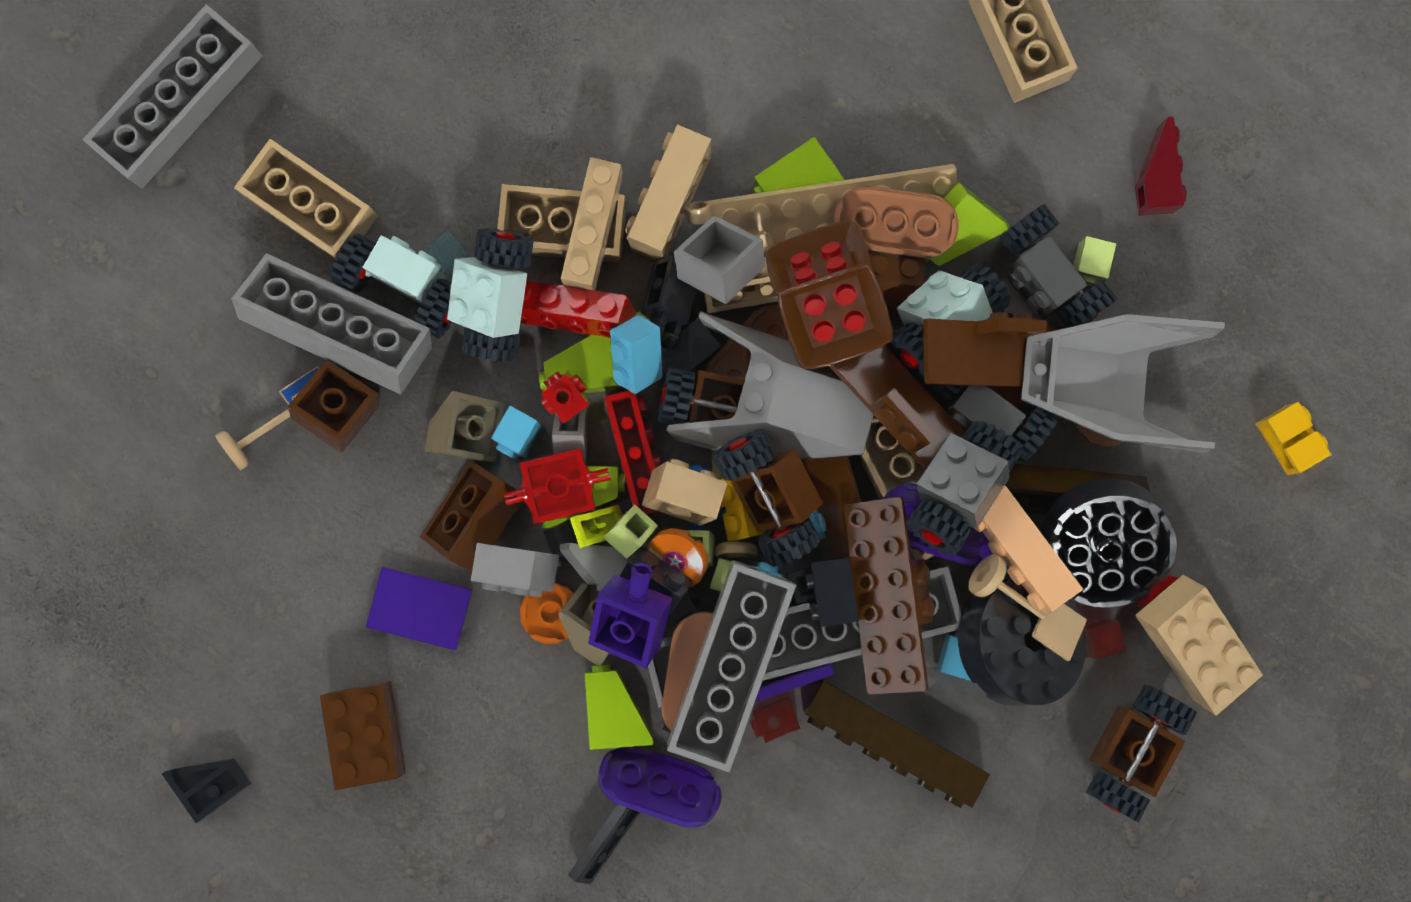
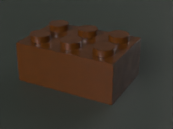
[320,681,406,790]

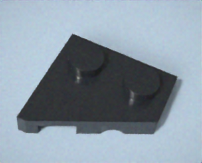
[162,758,252,823]

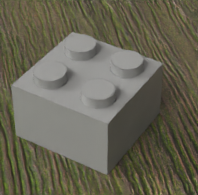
[674,215,765,304]
[471,543,559,597]

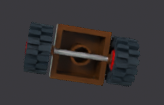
[658,367,745,425]
[713,429,823,567]
[1086,684,1197,823]

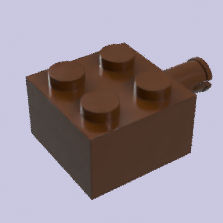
[287,359,379,453]

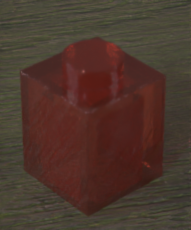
[1084,619,1127,659]

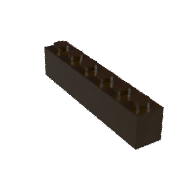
[1005,464,1151,514]
[803,679,990,808]

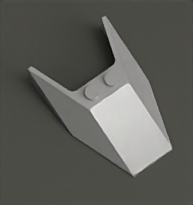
[667,312,874,460]
[1021,314,1225,454]

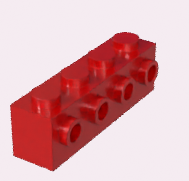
[520,280,636,338]
[604,390,661,516]

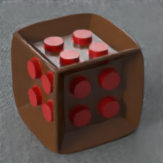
[765,221,893,369]

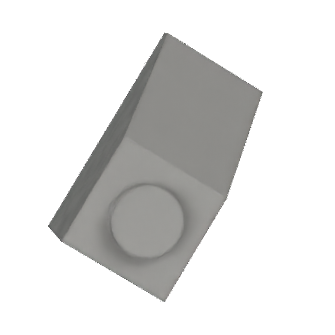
[552,406,588,462]
[560,543,628,591]

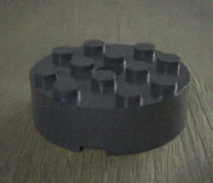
[1040,478,1177,608]
[958,579,1086,706]

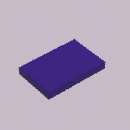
[366,567,473,650]

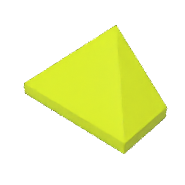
[570,505,623,548]

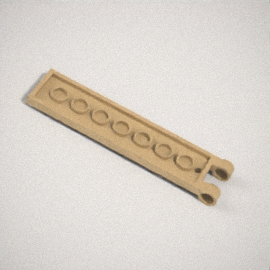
[686,164,957,255]

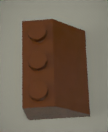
[868,250,926,321]
[420,460,521,572]

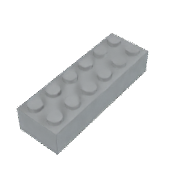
[82,4,263,189]
[231,253,432,395]
[667,560,796,773]

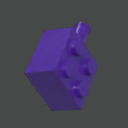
[588,563,673,668]

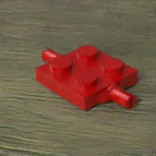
[504,448,611,525]

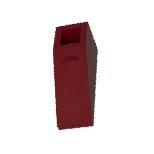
[1135,116,1187,216]

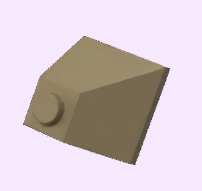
[424,391,505,463]
[558,581,609,666]

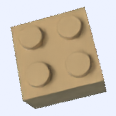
[642,459,727,526]

